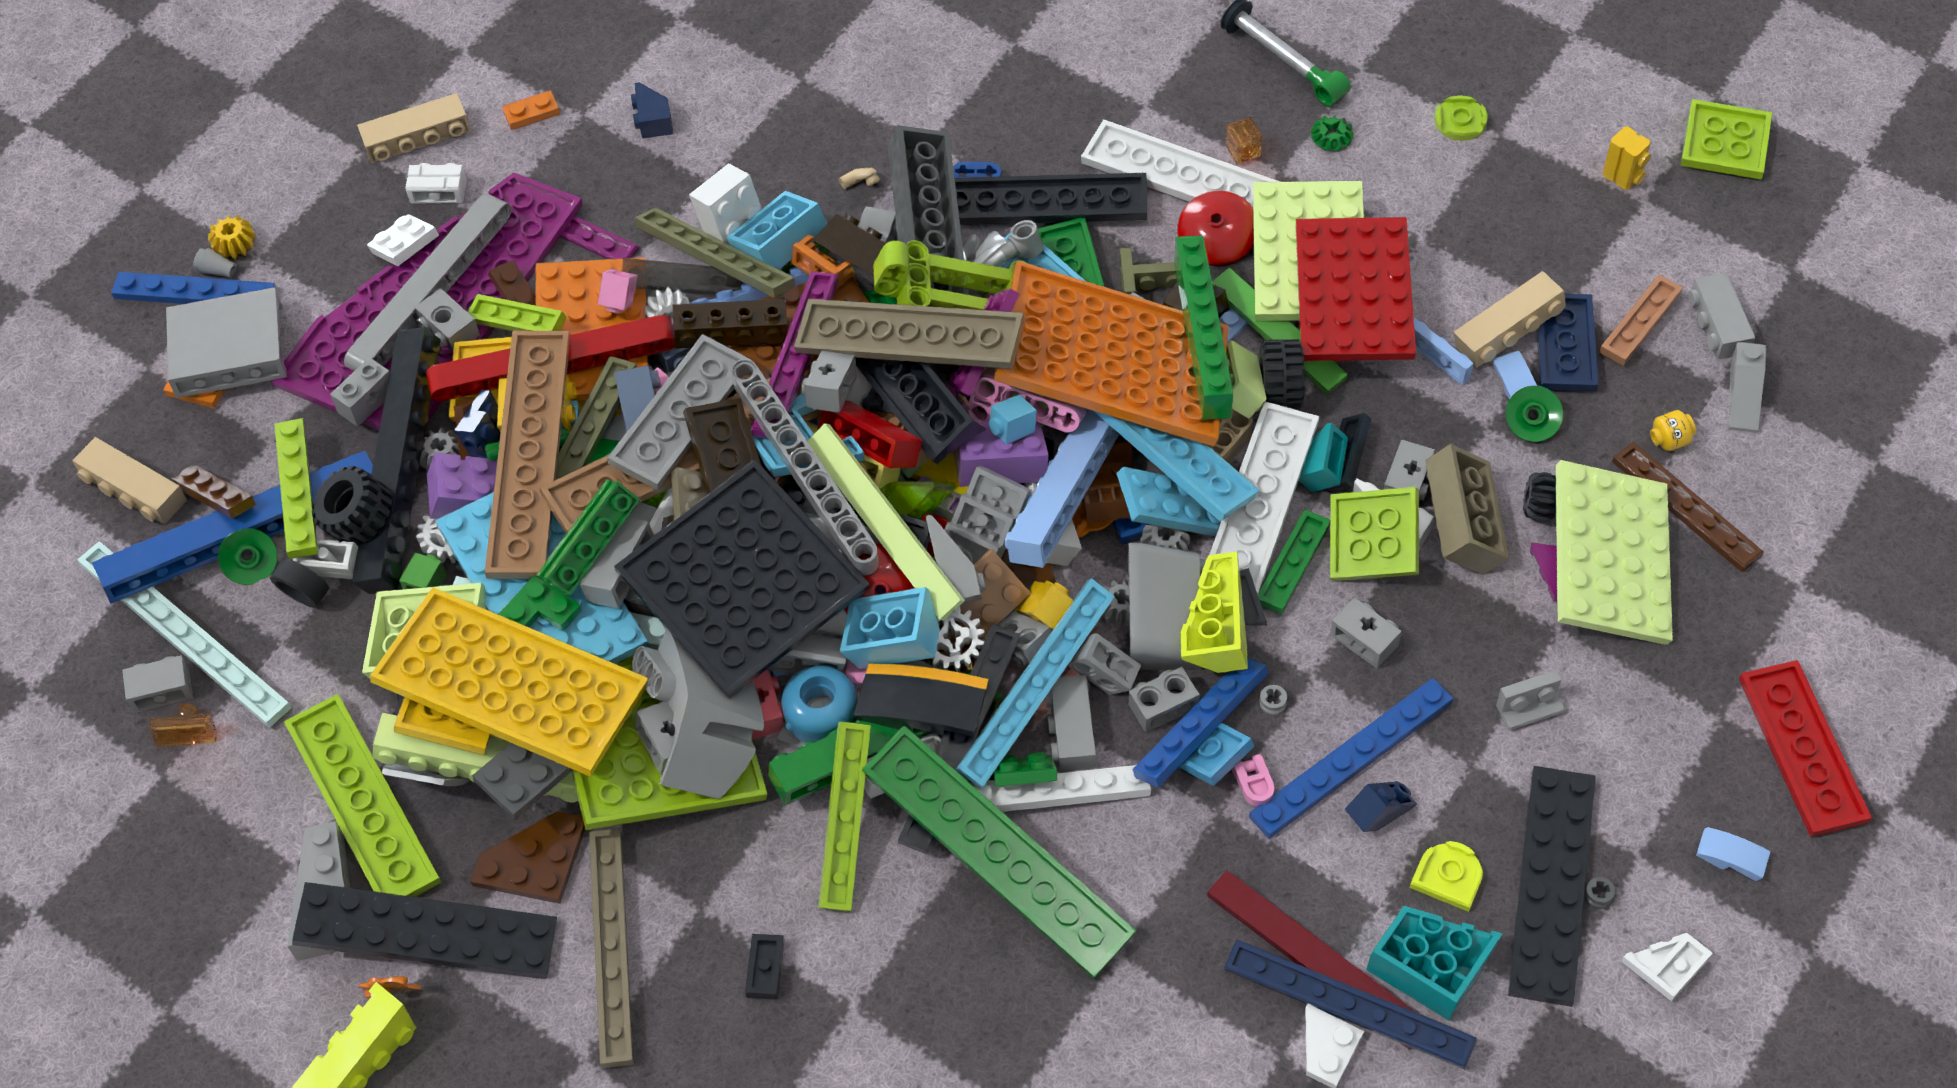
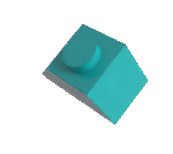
[1299,422,1348,492]

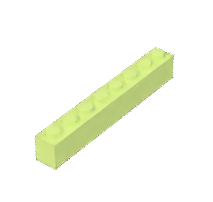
[372,713,579,802]

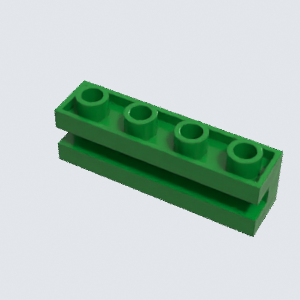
[536,479,641,596]

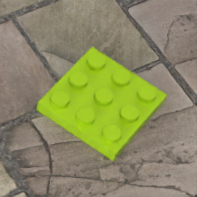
[1680,99,1772,180]
[1330,487,1419,581]

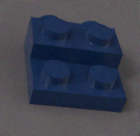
[455,390,501,458]

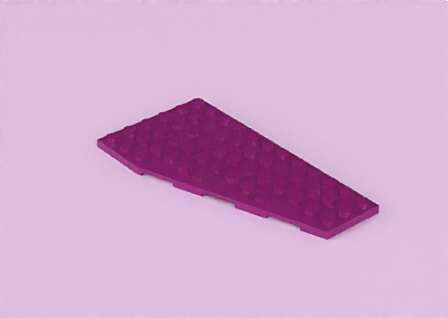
[270,172,583,430]

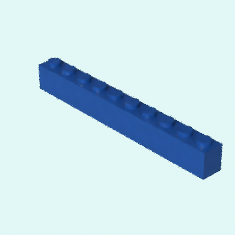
[92,450,373,604]

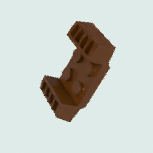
[1082,434,1134,524]

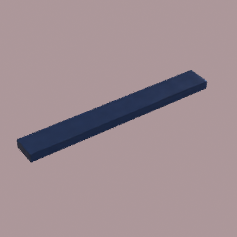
[1224,939,1477,1070]

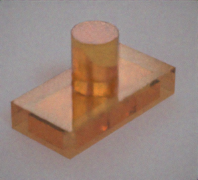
[149,703,217,747]

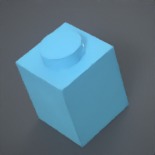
[989,394,1037,444]

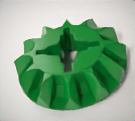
[1311,115,1354,151]

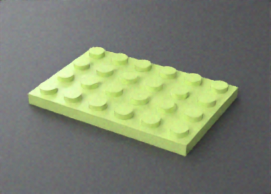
[1253,181,1364,321]
[1556,460,1673,645]

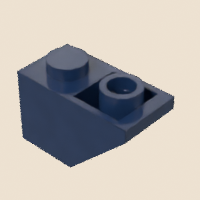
[631,82,673,139]
[1345,781,1417,832]

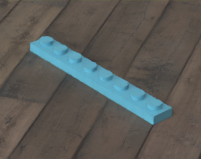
[956,578,1115,788]

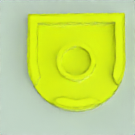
[1410,841,1483,912]

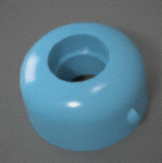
[781,665,857,742]

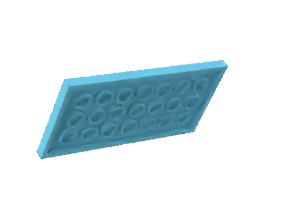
[435,492,649,664]

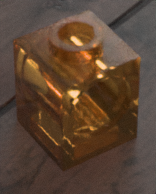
[1225,117,1262,164]

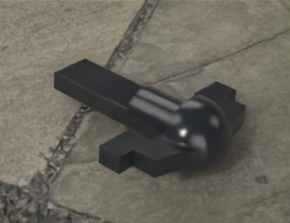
[862,388,895,415]

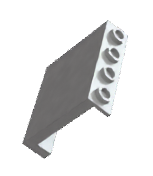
[166,287,287,398]

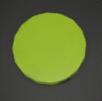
[1434,95,1488,141]

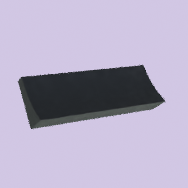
[855,357,987,465]

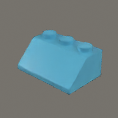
[726,191,827,270]
[840,587,940,669]

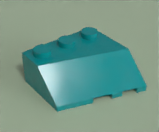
[1366,906,1503,1021]

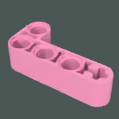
[968,368,1086,432]

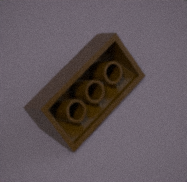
[814,213,893,276]

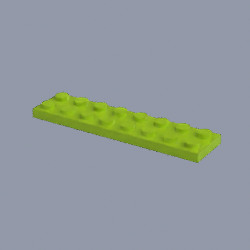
[284,694,441,897]

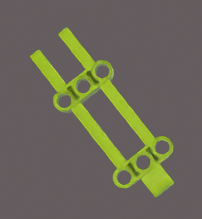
[873,240,1028,310]

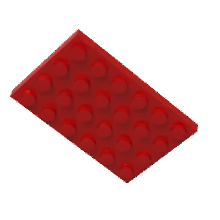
[1295,217,1416,361]

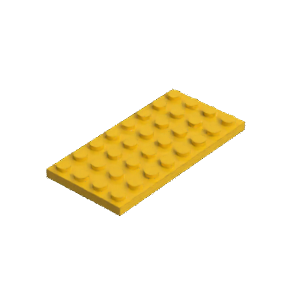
[370,587,648,777]

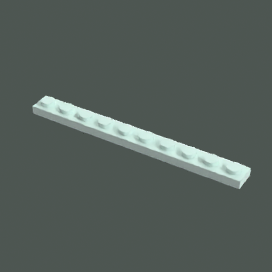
[77,541,291,728]

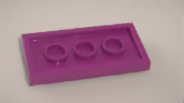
[948,288,1020,397]

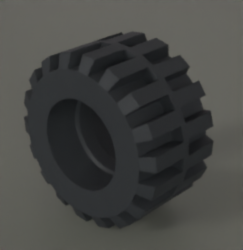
[1259,339,1305,410]
[312,466,392,545]

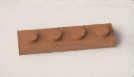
[1599,275,1683,366]

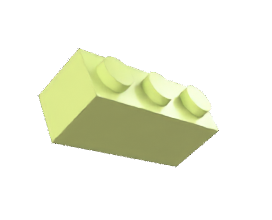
[1226,340,1267,419]

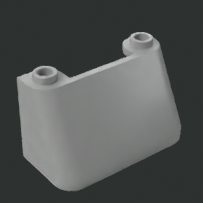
[1128,543,1205,670]

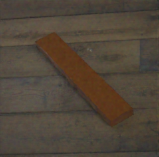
[1612,442,1764,572]

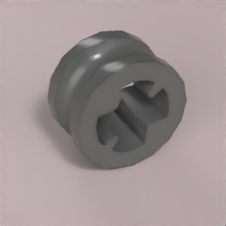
[1585,877,1615,909]

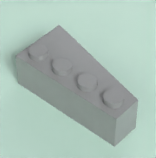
[287,821,351,961]

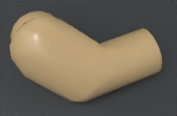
[839,167,880,189]

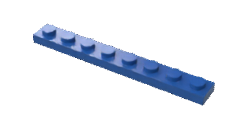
[1249,678,1453,839]

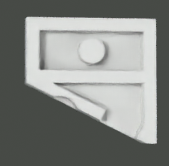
[1622,933,1713,1002]
[1305,1004,1364,1088]

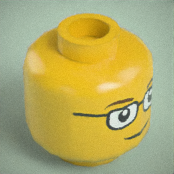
[1650,410,1696,451]

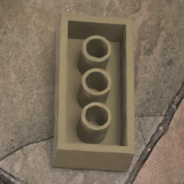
[1425,444,1509,575]

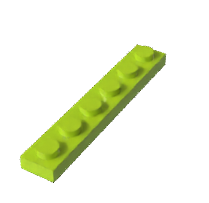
[274,418,318,559]
[818,722,871,911]

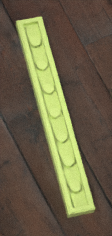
[807,423,965,621]

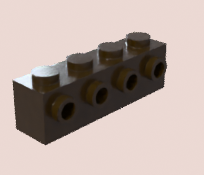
[672,299,788,349]

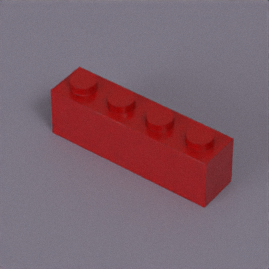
[817,400,922,469]

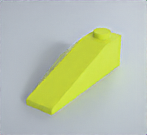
[1180,551,1248,673]

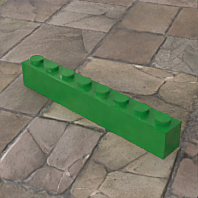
[1174,235,1233,420]
[768,670,1002,806]

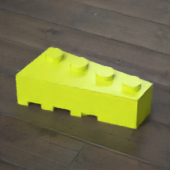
[292,982,416,1088]

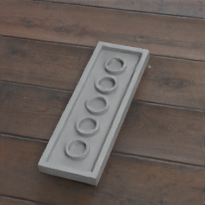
[607,334,751,490]

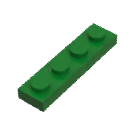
[1258,509,1330,615]

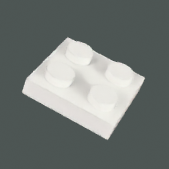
[367,214,439,266]

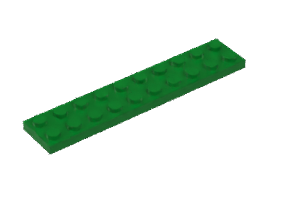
[862,726,1136,979]

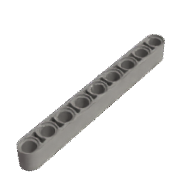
[344,193,511,371]
[731,359,879,575]

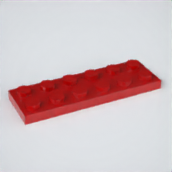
[1739,660,1872,838]

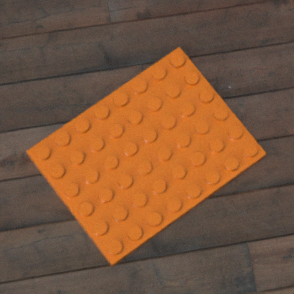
[993,260,1229,447]

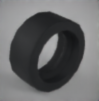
[270,558,329,608]

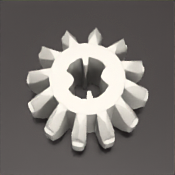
[644,287,690,324]

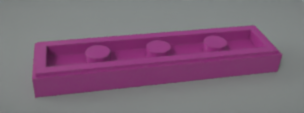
[560,216,639,259]

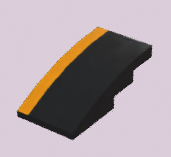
[853,663,988,737]

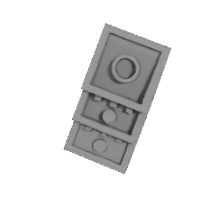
[933,465,1032,564]

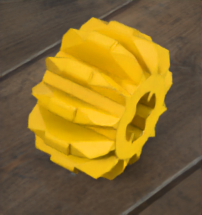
[208,215,256,260]

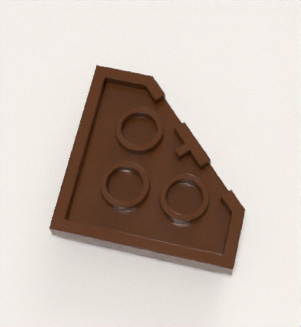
[470,811,585,904]

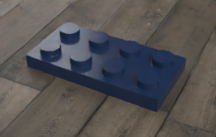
[1536,294,1598,391]

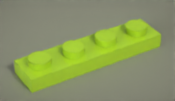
[468,294,567,331]

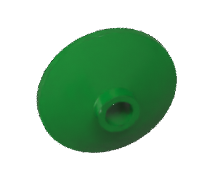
[1505,386,1563,442]
[218,528,277,585]

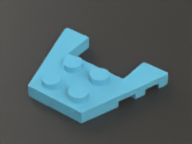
[751,394,865,477]

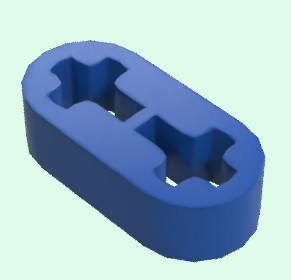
[953,162,1001,178]

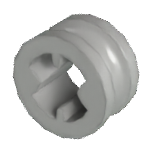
[1259,685,1287,715]

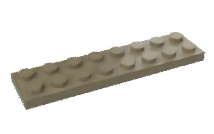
[794,299,1026,369]

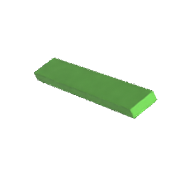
[1212,268,1348,395]

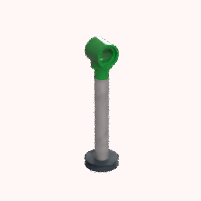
[1221,0,1351,107]

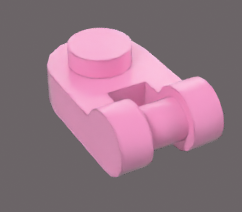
[1232,754,1275,807]

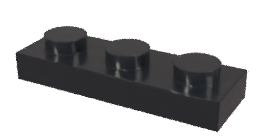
[1326,413,1371,493]

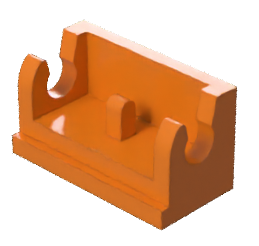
[792,235,853,289]

